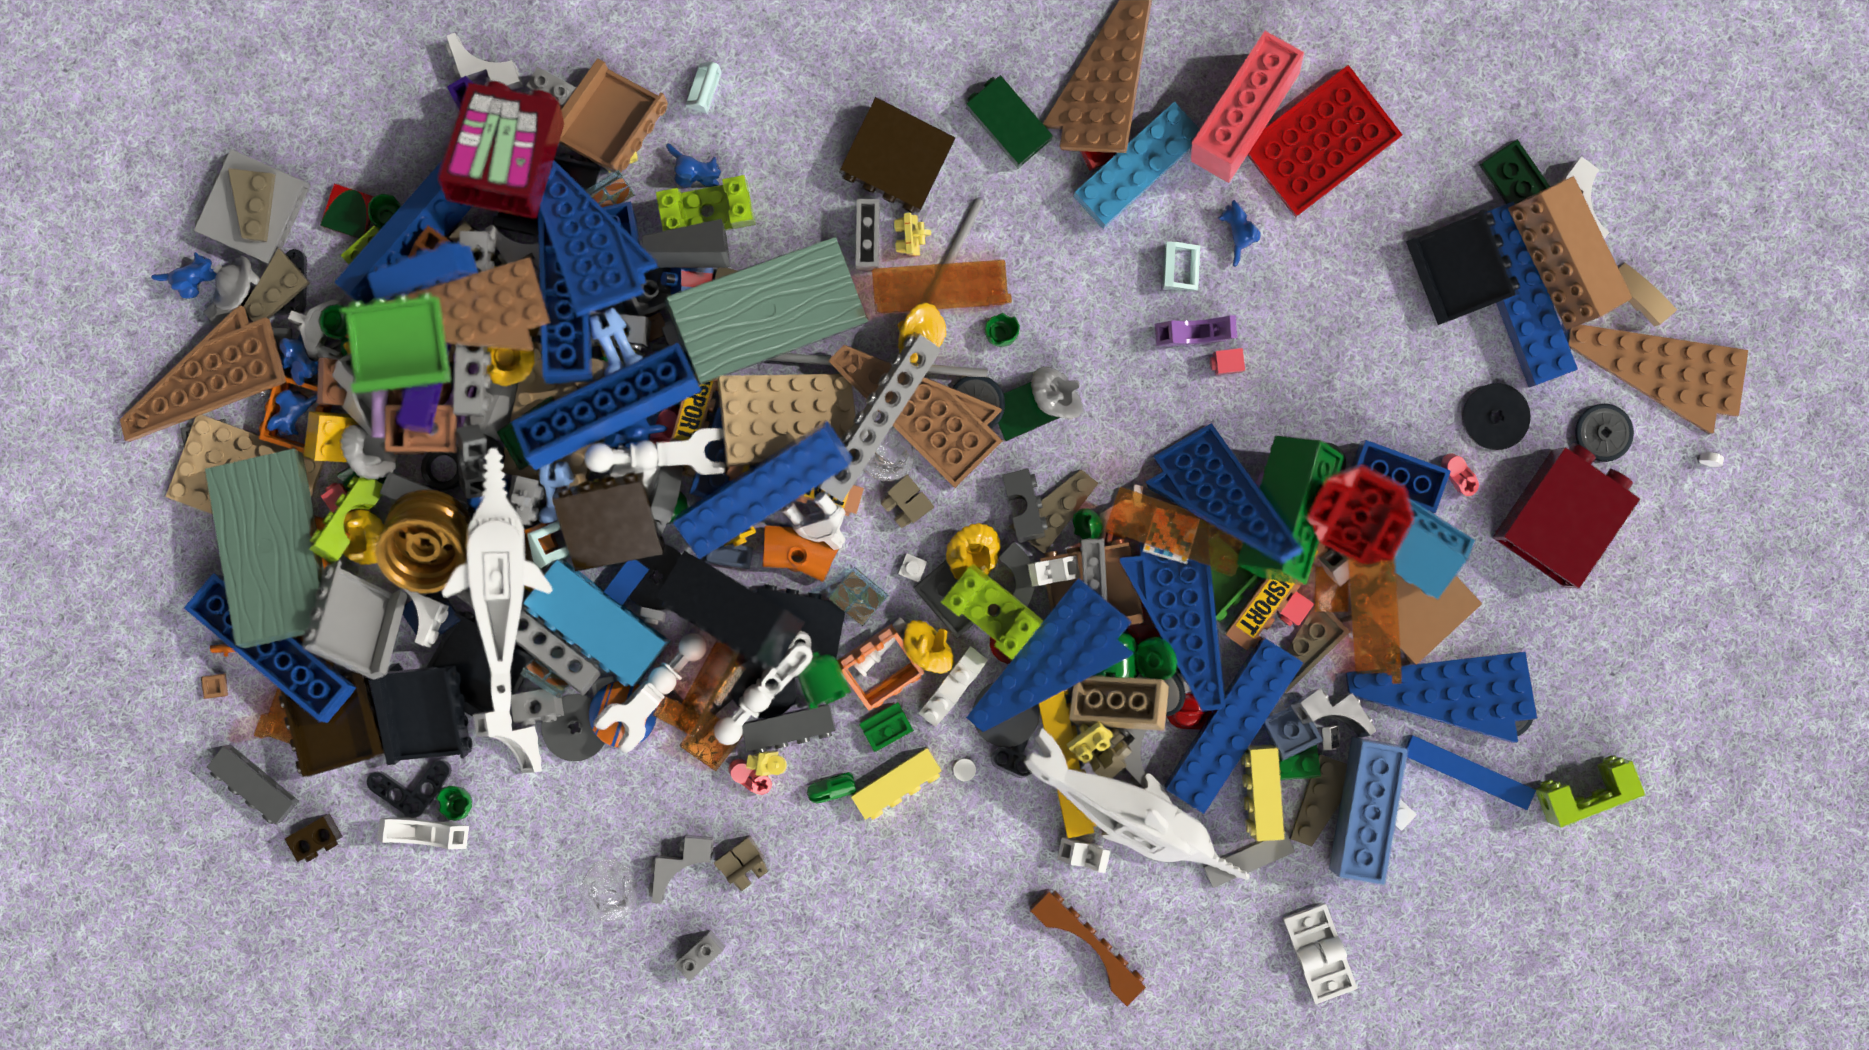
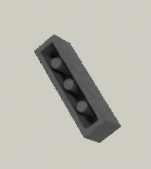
[742,704,836,754]
[206,744,299,825]

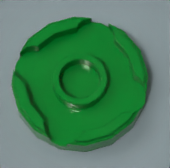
[1135,637,1177,681]

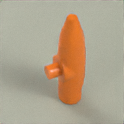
[210,644,235,657]

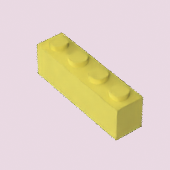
[851,747,942,820]

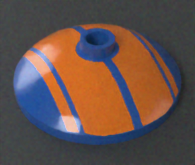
[589,681,657,748]

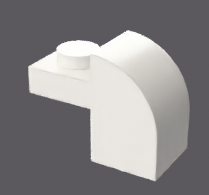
[1028,555,1081,587]
[1057,837,1110,873]

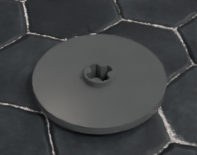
[973,682,1040,747]
[541,694,605,761]

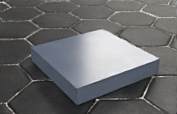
[1263,706,1323,761]

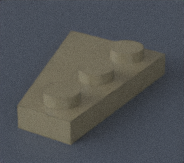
[228,168,276,242]
[243,248,310,322]

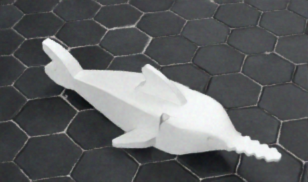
[442,448,552,712]
[1024,728,1250,880]

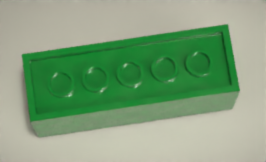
[1237,435,1344,585]

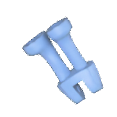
[589,308,644,377]
[538,461,574,523]

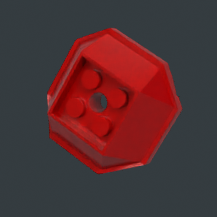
[1307,465,1414,564]

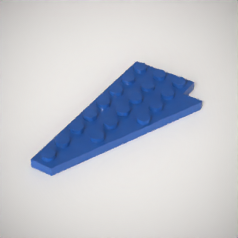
[540,161,658,316]
[1146,423,1303,563]
[1120,528,1225,711]
[966,578,1134,732]
[1346,652,1537,743]

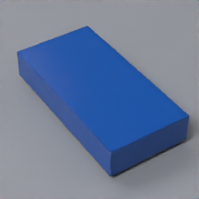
[604,559,650,606]

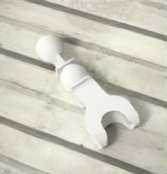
[585,429,726,475]
[714,631,812,745]
[594,633,707,753]

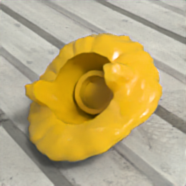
[897,303,946,363]
[487,345,535,386]
[342,509,385,565]
[946,523,1001,580]
[903,619,954,674]

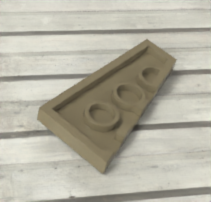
[1009,470,1098,554]
[1284,599,1350,694]
[1290,754,1347,847]

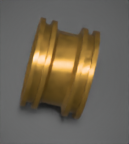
[376,490,471,593]

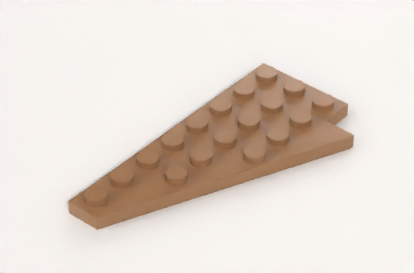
[1043,0,1152,153]
[386,257,550,350]
[120,306,286,442]
[1567,325,1748,434]
[828,344,1003,488]

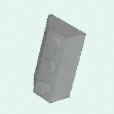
[463,380,519,441]

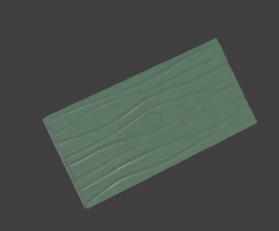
[665,237,868,385]
[205,449,324,648]

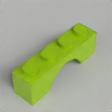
[309,475,383,564]

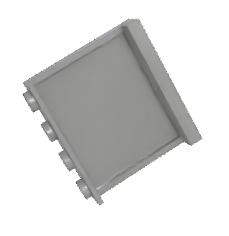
[194,149,311,264]
[303,560,408,680]

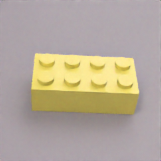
[1241,744,1284,841]

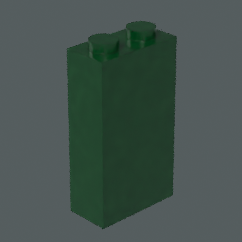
[966,75,1053,169]

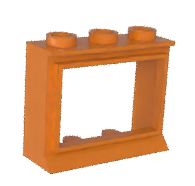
[259,374,332,453]
[837,624,925,711]

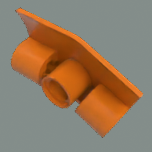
[762,525,839,582]

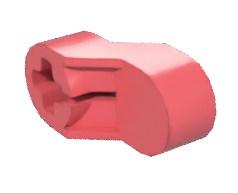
[649,405,680,444]
[1441,453,1479,496]
[728,759,772,795]

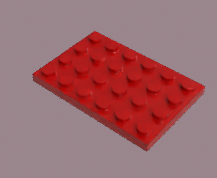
[1247,65,1403,218]

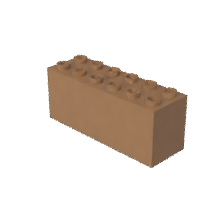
[1508,176,1632,330]

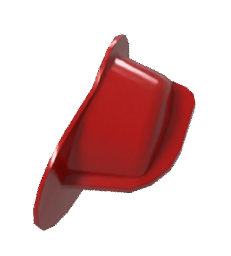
[1167,693,1213,730]

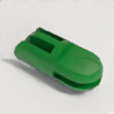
[807,772,856,804]

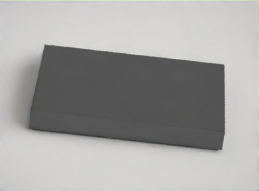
[913,560,990,639]

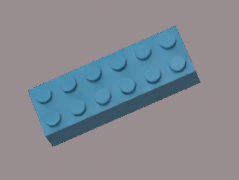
[1073,101,1200,229]

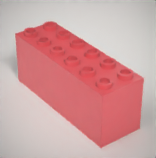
[1191,31,1304,183]

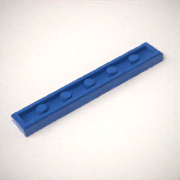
[1406,735,1536,810]

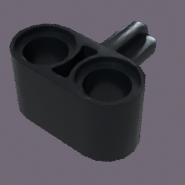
[991,739,1032,778]

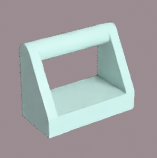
[685,62,722,114]
[1162,241,1200,291]
[527,521,570,570]

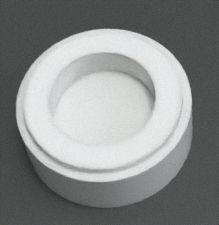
[1699,452,1724,467]
[953,758,976,781]

